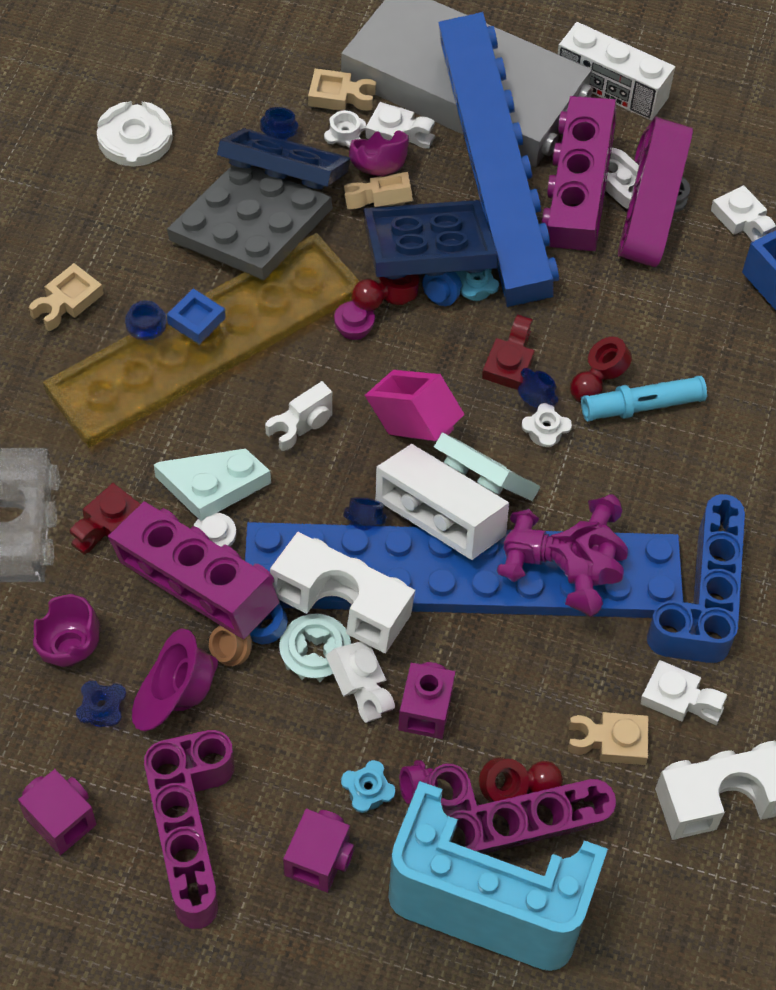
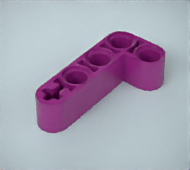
[618,116,693,268]
[144,730,234,929]
[421,764,616,854]

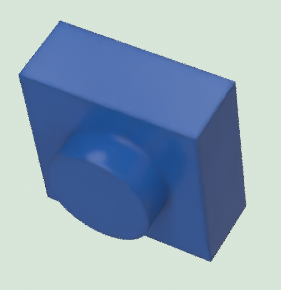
[167,288,226,345]

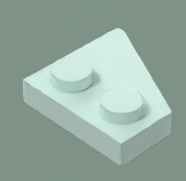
[434,432,541,501]
[154,448,271,521]

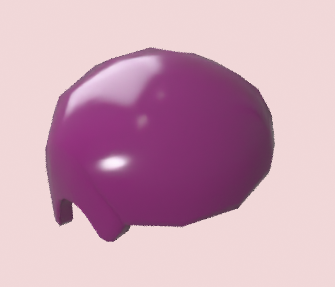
[349,130,409,176]
[33,594,101,667]

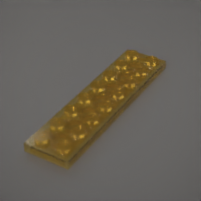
[43,233,359,448]

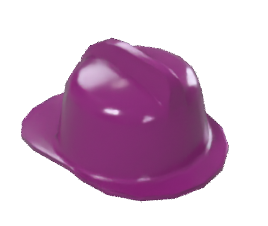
[132,628,218,732]

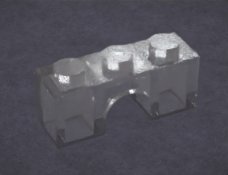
[0,448,59,582]

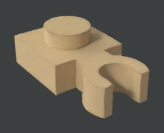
[308,68,376,111]
[344,172,413,209]
[29,263,104,331]
[568,712,648,765]

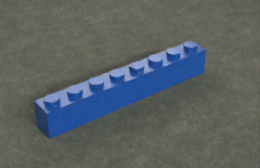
[438,12,559,307]

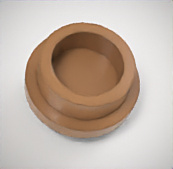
[209,625,252,666]

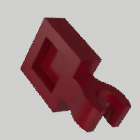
[482,314,535,391]
[69,483,141,555]

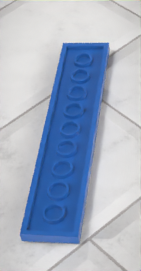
[245,522,683,618]

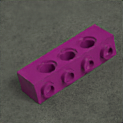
[542,96,616,251]
[108,501,280,640]

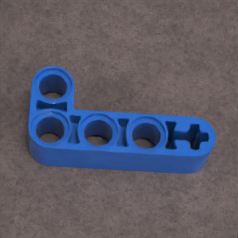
[647,494,745,663]

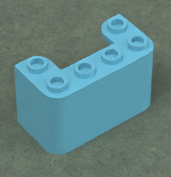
[388,781,608,971]

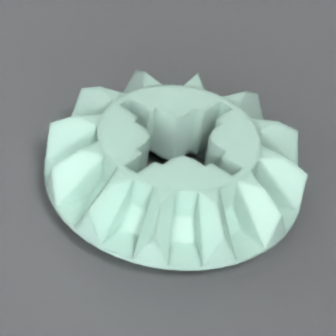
[279,614,351,682]

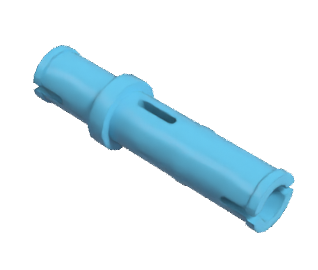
[581,375,707,422]

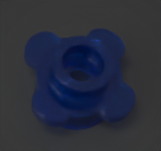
[518,368,559,408]
[76,681,126,727]

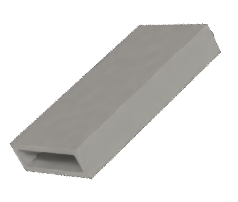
[341,0,593,167]

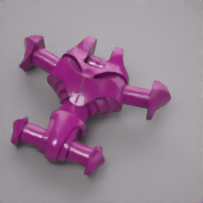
[497,494,628,618]

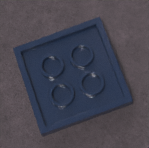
[364,200,497,279]

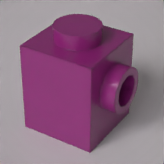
[398,662,456,739]
[18,769,97,856]
[283,808,355,893]

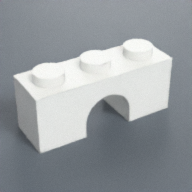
[270,532,415,654]
[655,741,776,840]

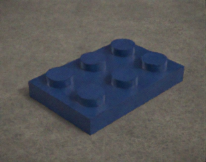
[217,128,351,189]

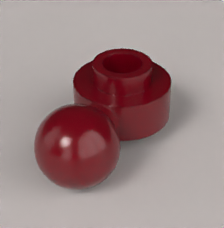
[352,274,419,312]
[570,337,632,403]
[479,757,563,802]

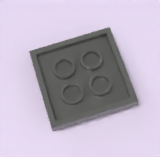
[167,165,333,280]

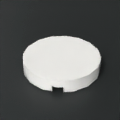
[97,101,173,167]

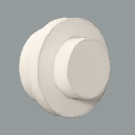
[194,512,236,547]

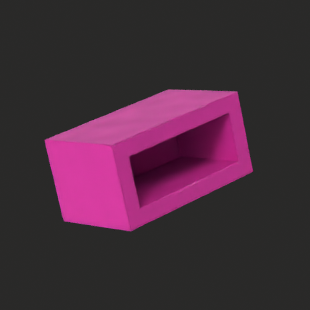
[365,370,465,441]

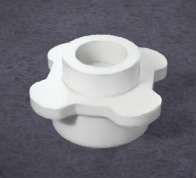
[324,110,366,148]
[522,403,572,447]

